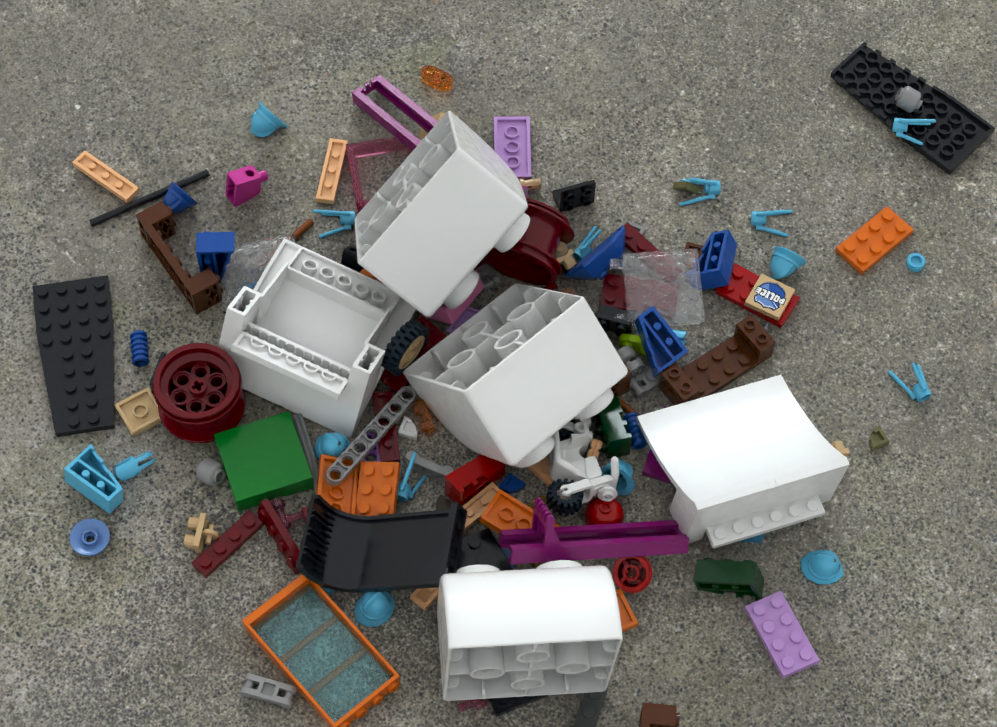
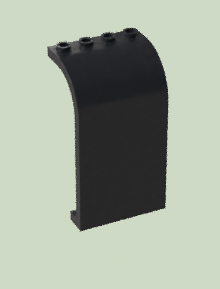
[296,495,467,593]

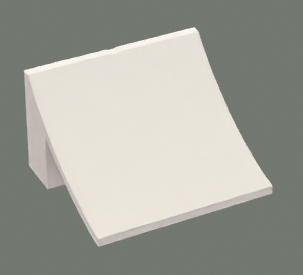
[218,238,417,439]
[636,375,850,549]

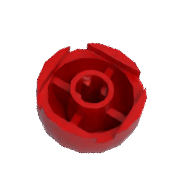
[585,497,624,525]

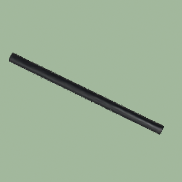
[89,169,210,227]

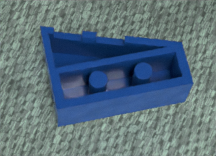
[685,229,737,291]
[196,231,235,280]
[634,306,688,378]

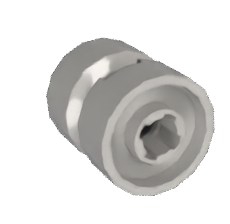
[617,345,647,378]

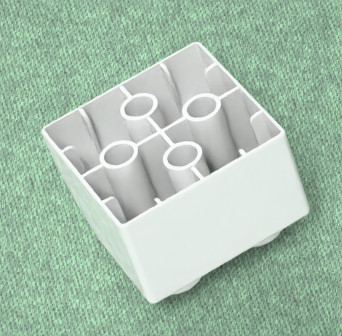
[354,111,530,317]
[403,283,628,468]
[437,560,623,701]

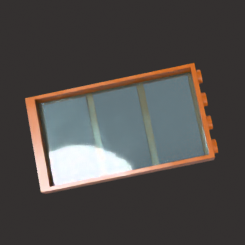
[242,574,400,727]

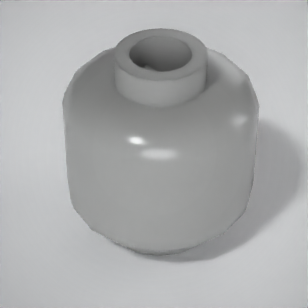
[894,86,923,113]
[196,458,226,486]

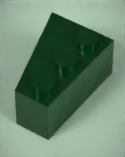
[592,395,632,459]
[694,558,764,601]

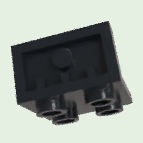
[552,180,596,212]
[595,304,637,336]

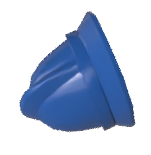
[163,182,198,214]

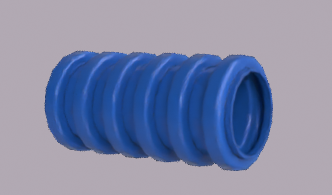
[130,330,149,367]
[623,412,648,449]

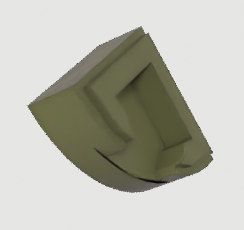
[673,181,699,194]
[869,426,890,452]

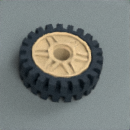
[381,319,430,376]

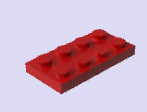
[715,263,800,328]

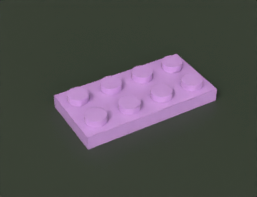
[494,116,531,180]
[744,591,820,679]

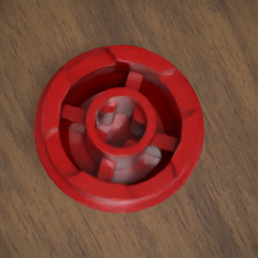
[612,556,652,593]

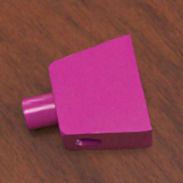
[225,165,268,207]

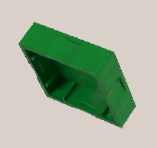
[214,411,314,512]

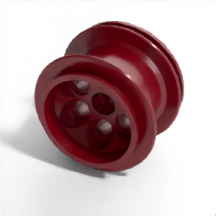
[483,198,575,285]
[153,343,246,443]

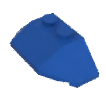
[565,225,626,281]

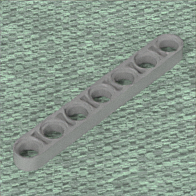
[326,386,416,486]

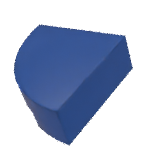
[498,473,526,494]

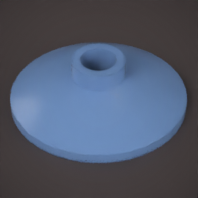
[69,519,110,556]

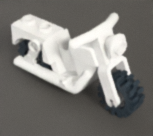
[546,417,619,517]

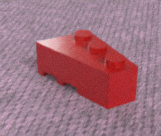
[445,454,505,506]

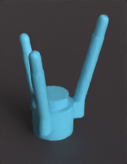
[892,118,936,145]
[679,177,721,206]
[313,209,355,238]
[751,210,793,237]
[573,226,602,262]
[888,363,932,402]
[397,452,427,502]

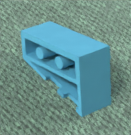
[64,444,123,514]

